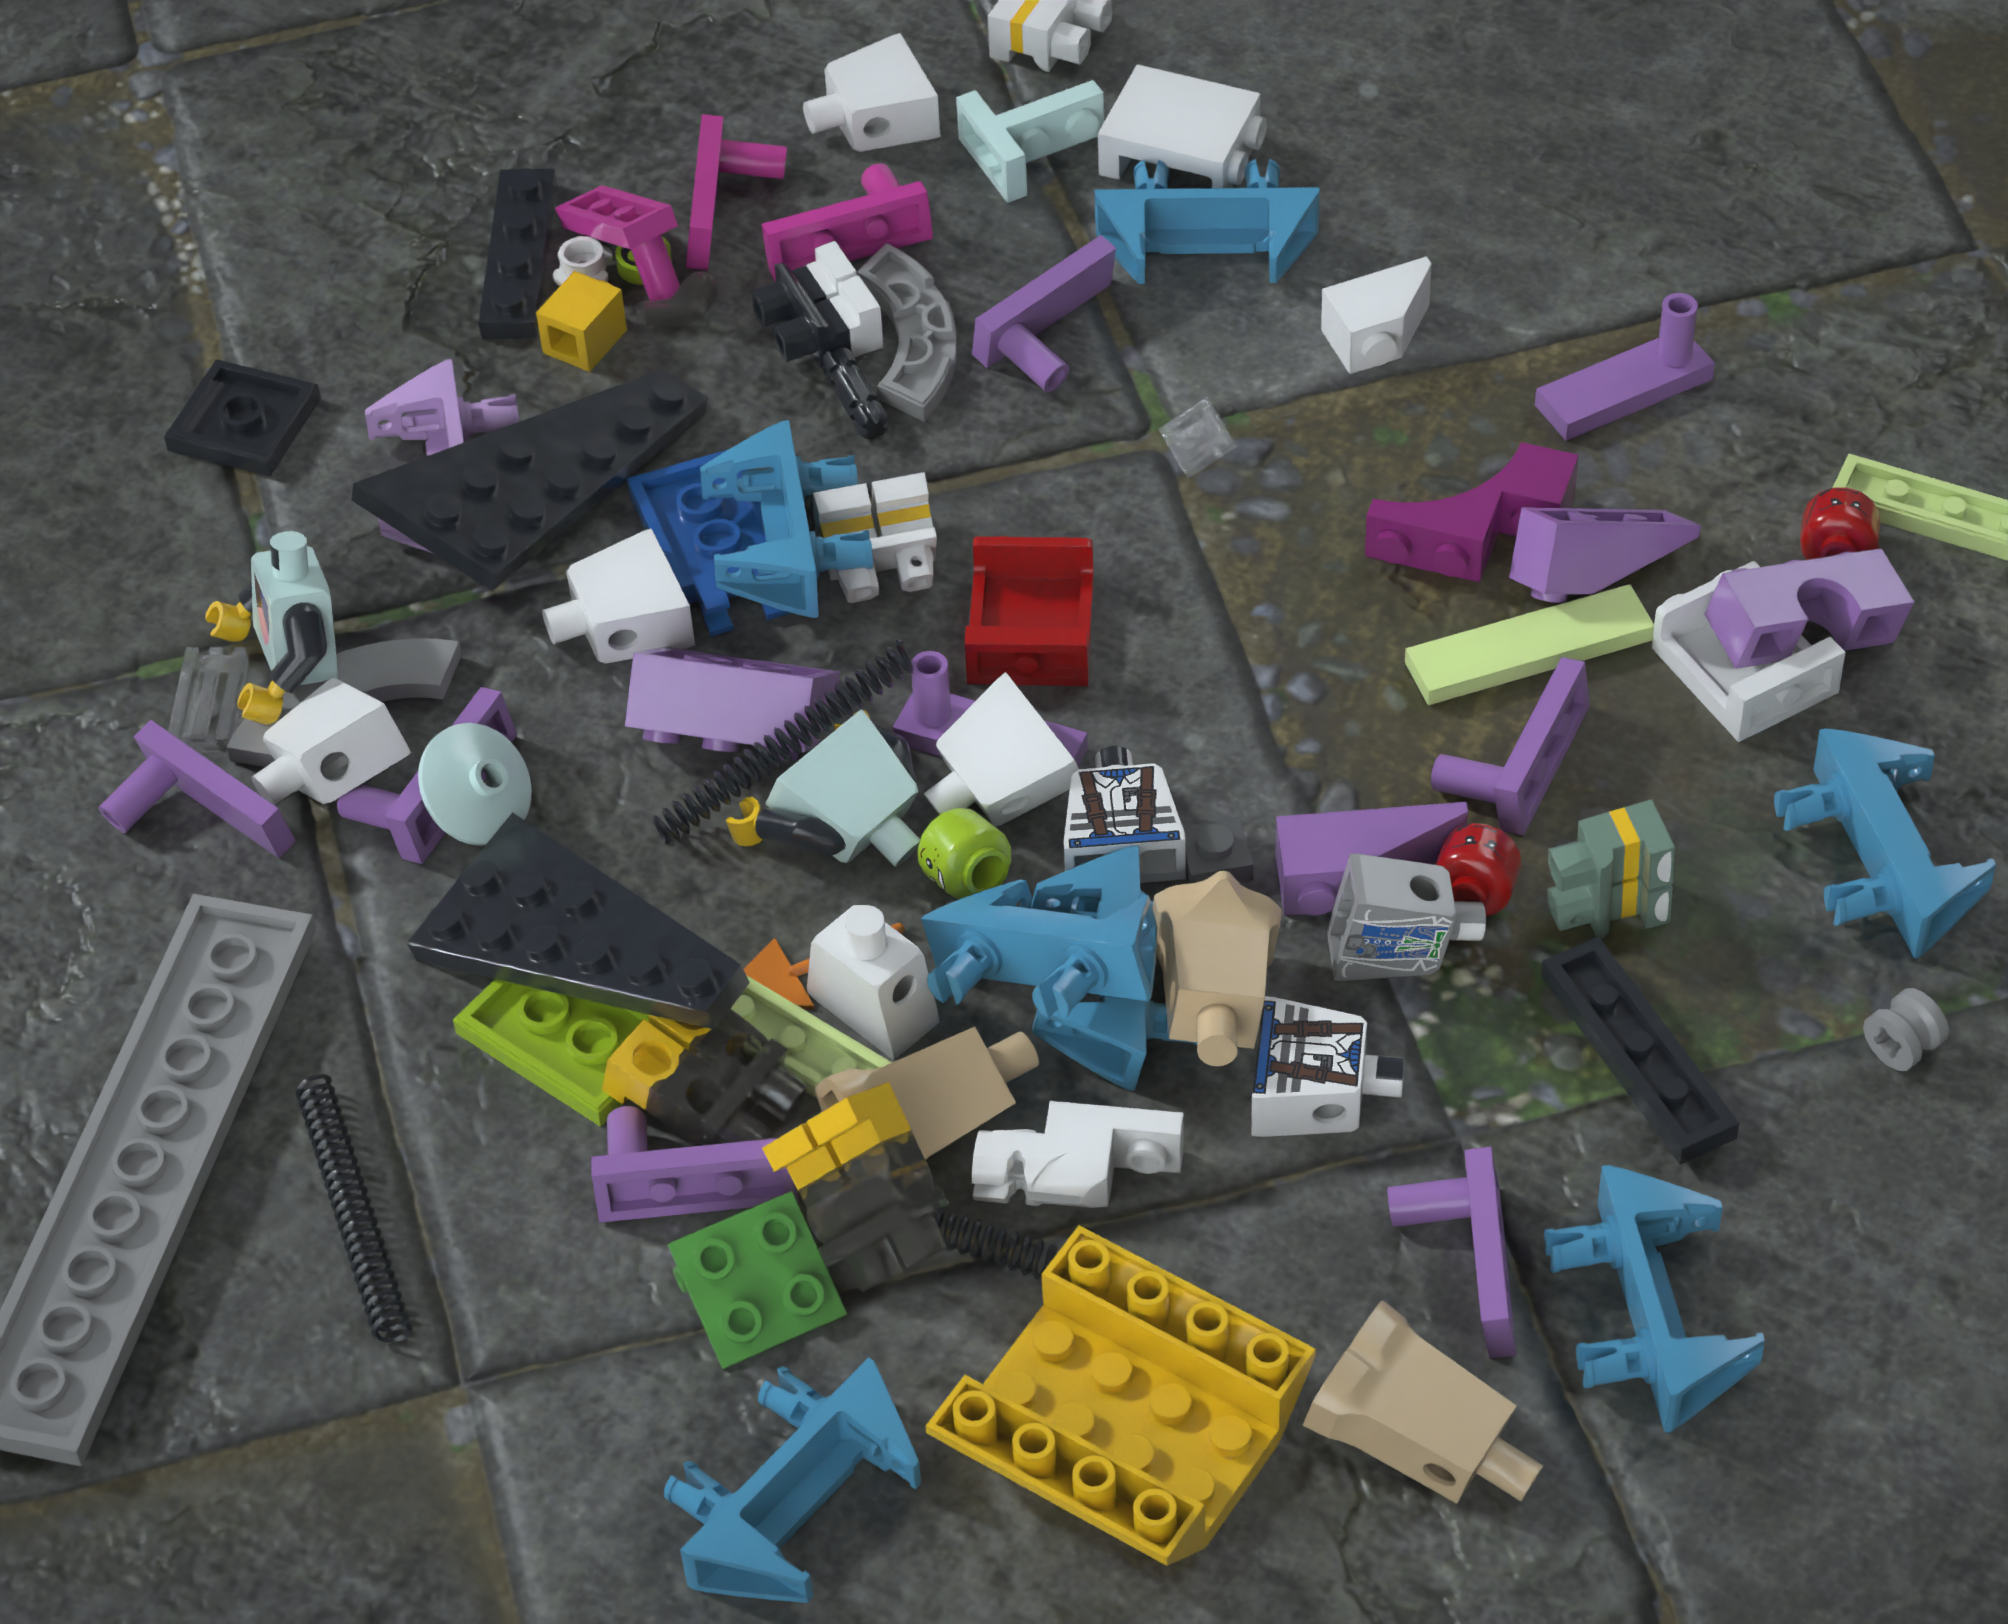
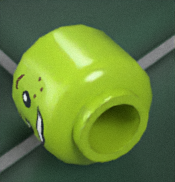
[918,808,1011,900]

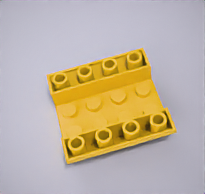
[926,1225,1316,1566]

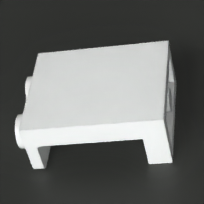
[1098,64,1267,188]
[1652,561,1845,742]

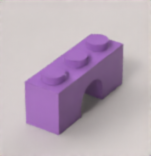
[1704,548,1914,669]

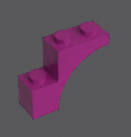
[1365,442,1579,582]

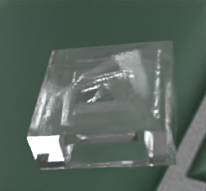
[1158,397,1237,478]

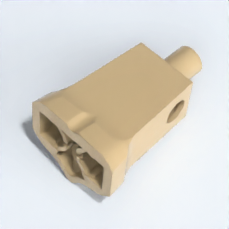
[1152,871,1282,1066]
[815,1027,1039,1204]
[1303,1300,1543,1504]

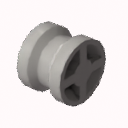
[1863,988,1949,1071]

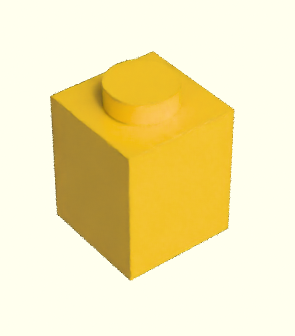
[536,271,627,372]

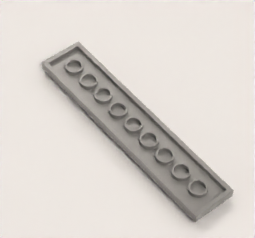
[0,894,316,1467]

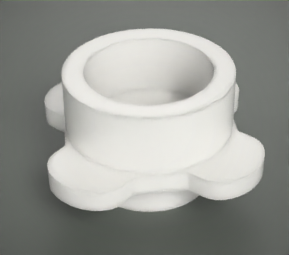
[553,236,613,286]

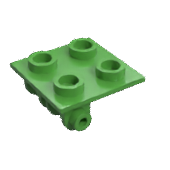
[667,1191,847,1370]

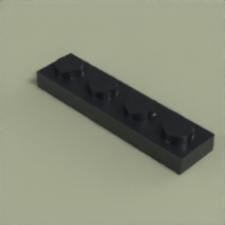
[478,168,557,339]
[1541,936,1740,1164]

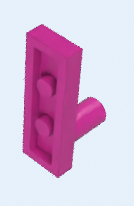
[686,114,787,270]
[761,164,933,282]
[555,185,682,303]

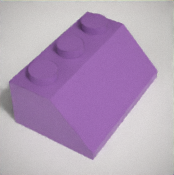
[625,647,840,761]

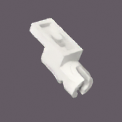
[972,1101,1184,1208]

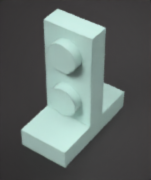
[956,80,1104,203]

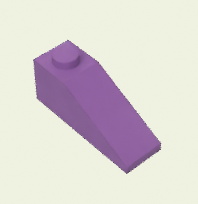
[1509,508,1701,603]
[1275,802,1468,916]

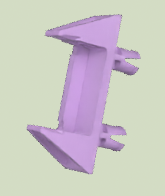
[365,359,519,553]

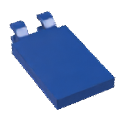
[627,449,791,637]

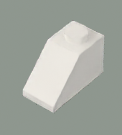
[1321,257,1431,374]

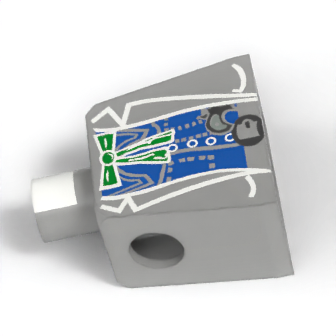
[1327,854,1486,981]

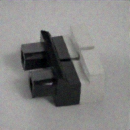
[751,241,884,368]

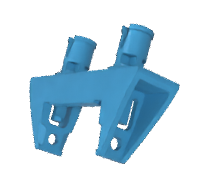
[1095,158,1319,284]
[700,420,873,618]
[1774,728,1996,959]
[1030,846,1197,1091]
[921,879,1158,1020]
[1544,1165,1765,1433]
[664,1357,921,1603]

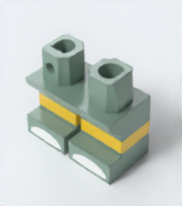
[1547,799,1675,939]

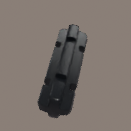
[822,347,888,440]

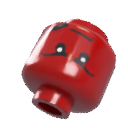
[1800,487,1881,560]
[1435,823,1521,917]

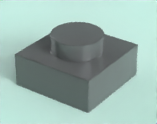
[1183,817,1253,884]

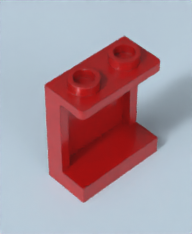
[964,536,1094,686]

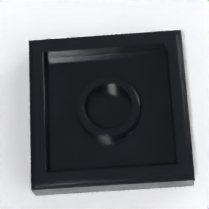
[164,359,321,476]

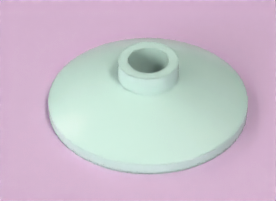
[418,723,532,846]

